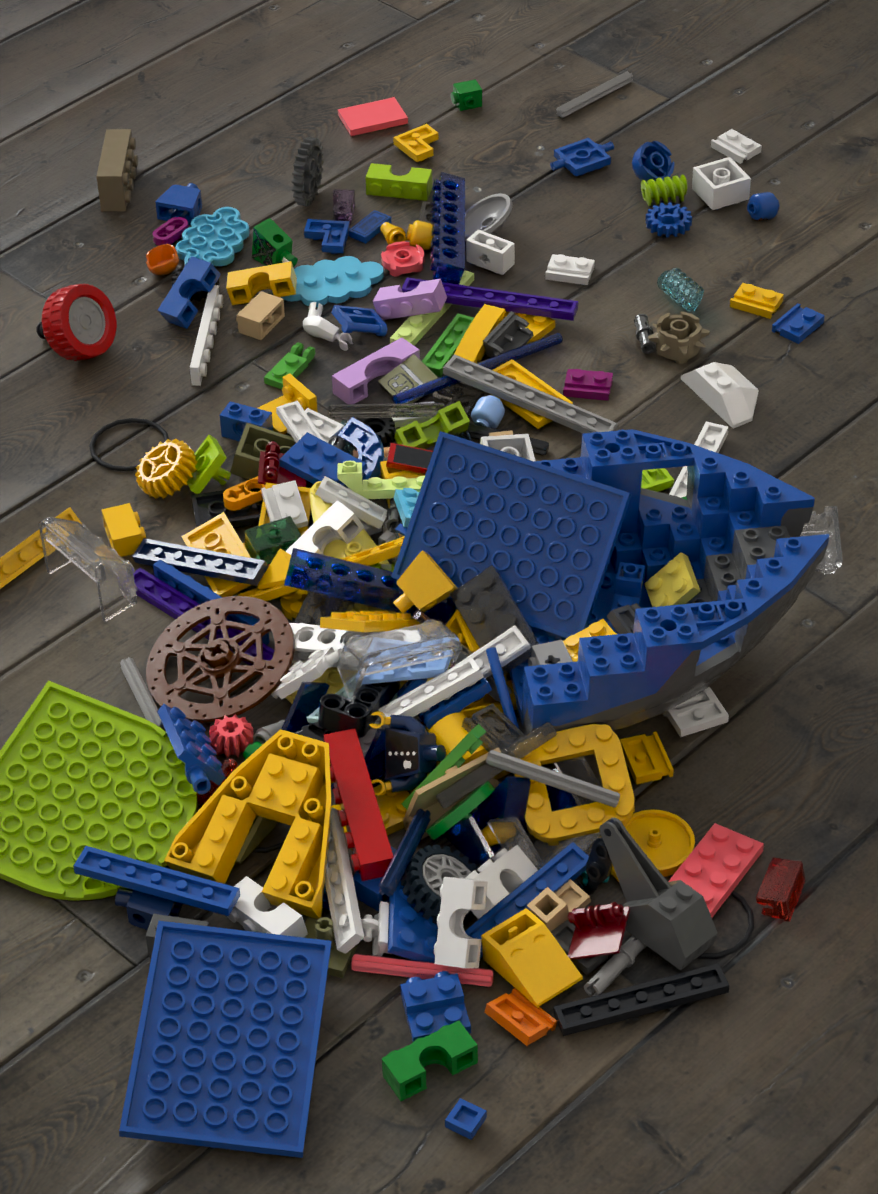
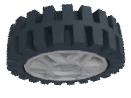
[401,845,479,925]

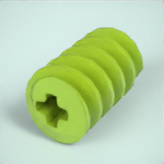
[641,174,687,206]

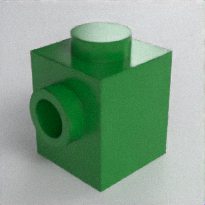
[451,79,482,111]

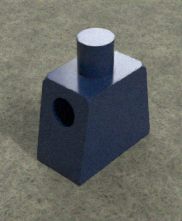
[115,889,183,930]

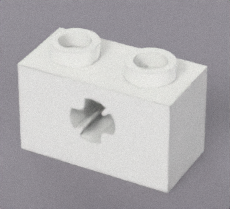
[466,230,515,275]

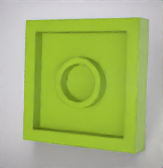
[187,435,231,494]

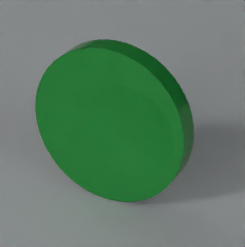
[425,780,495,840]

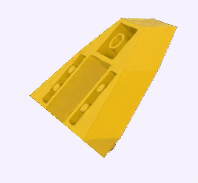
[164,729,331,919]

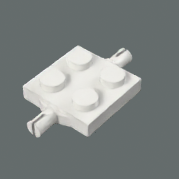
[271,646,345,700]

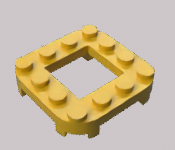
[513,724,635,846]

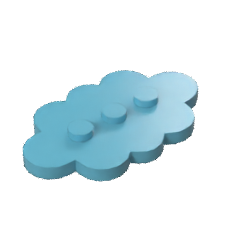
[175,207,250,266]
[281,256,384,307]

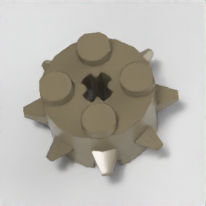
[648,311,710,364]

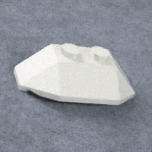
[681,362,759,429]

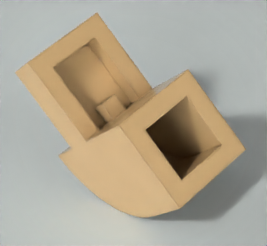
[527,879,591,932]

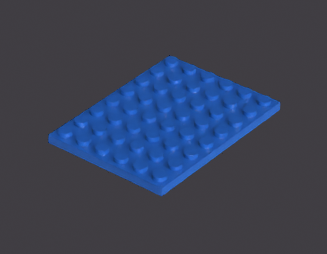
[391,431,632,638]
[119,921,332,1158]

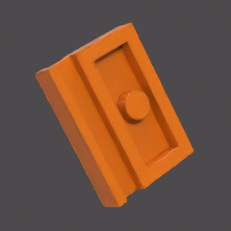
[484,988,557,1046]

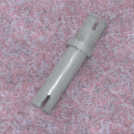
[584,935,647,996]

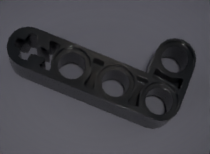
[318,681,400,739]

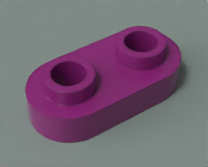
[152,217,189,246]

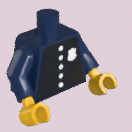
[369,711,446,796]

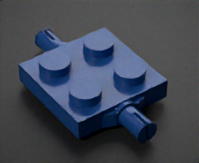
[550,138,614,176]

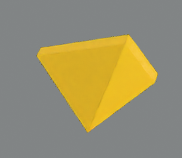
[257,549,311,590]

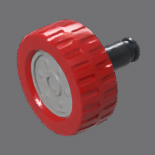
[36,283,117,361]

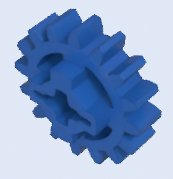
[645,202,692,237]

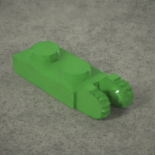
[264,342,316,390]

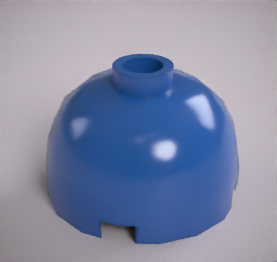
[632,141,675,183]

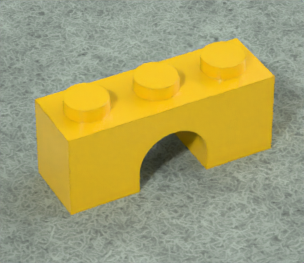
[226,261,297,305]

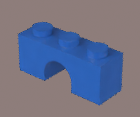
[157,256,221,329]

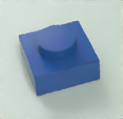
[445,1098,487,1140]

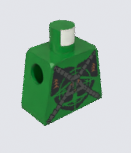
[252,218,298,267]

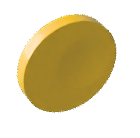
[624,810,695,877]

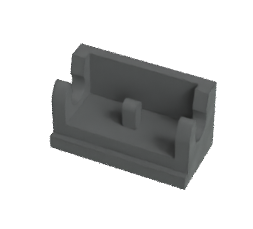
[483,311,534,364]

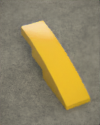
[454,304,506,363]

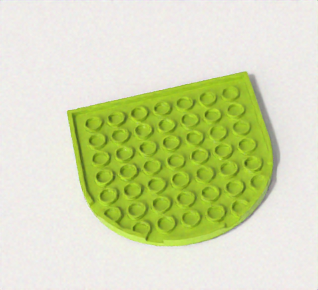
[0,680,197,901]

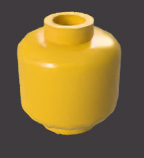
[406,220,439,251]

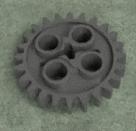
[292,137,324,206]

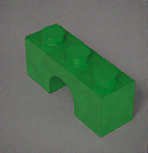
[382,1020,478,1101]

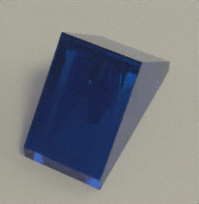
[477,776,531,821]

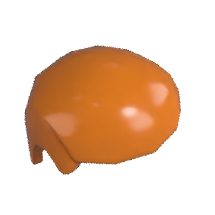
[146,244,179,275]

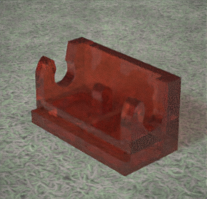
[756,857,806,922]

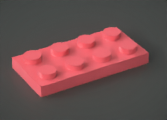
[668,823,764,917]

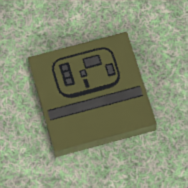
[378,354,441,405]

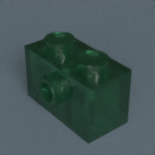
[245,516,301,565]

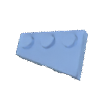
[359,639,452,685]

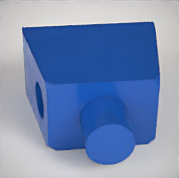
[155,183,202,225]

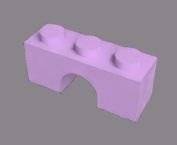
[373,279,447,320]

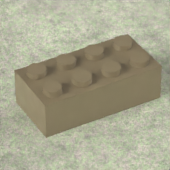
[96,129,138,211]

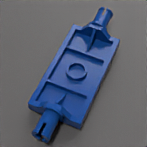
[157,704,226,794]

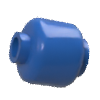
[747,192,780,221]

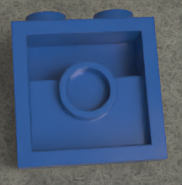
[401,971,471,1042]

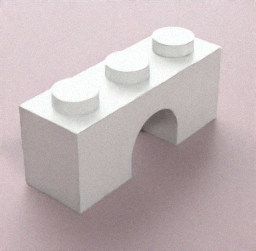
[286,500,365,569]
[465,845,538,919]
[227,876,308,938]
[434,877,488,968]

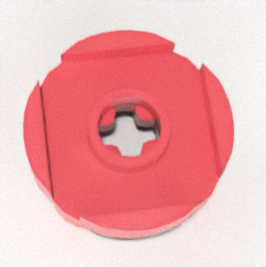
[381,241,425,277]

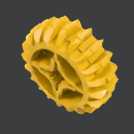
[135,439,198,499]

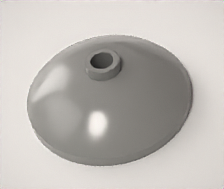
[456,193,513,241]

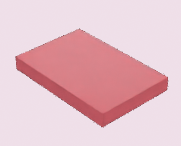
[338,97,408,136]

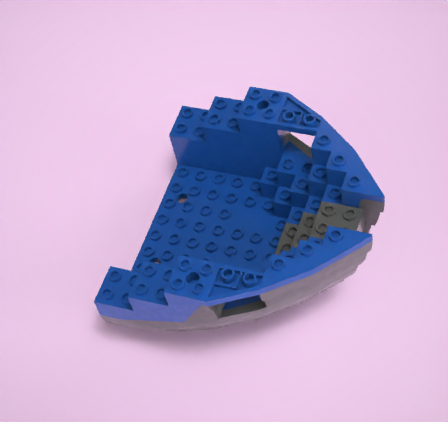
[488,429,829,741]

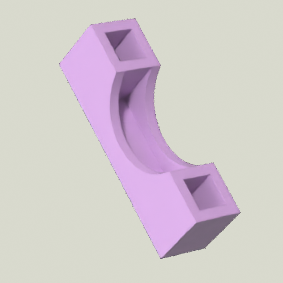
[332,338,420,406]

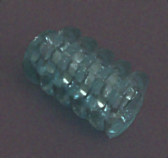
[657,268,704,312]

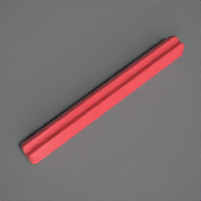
[351,954,494,987]

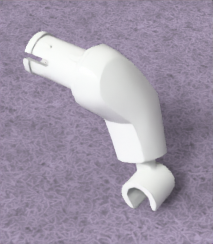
[303,302,353,351]

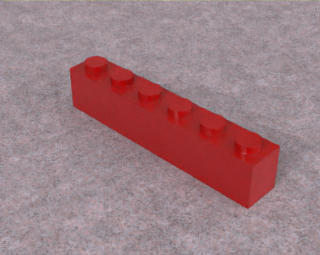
[323,729,393,881]

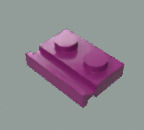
[563,369,613,401]

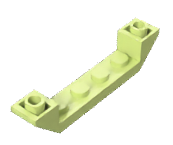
[337,461,425,499]

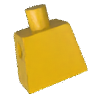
[393,550,459,614]

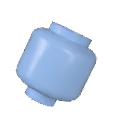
[471,395,505,429]

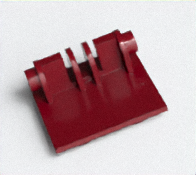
[257,441,306,487]
[568,902,630,960]

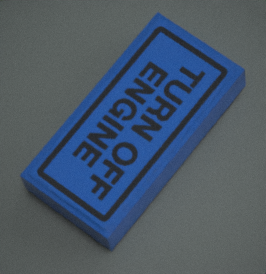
[349,210,391,243]

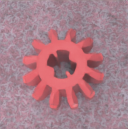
[209,714,254,758]

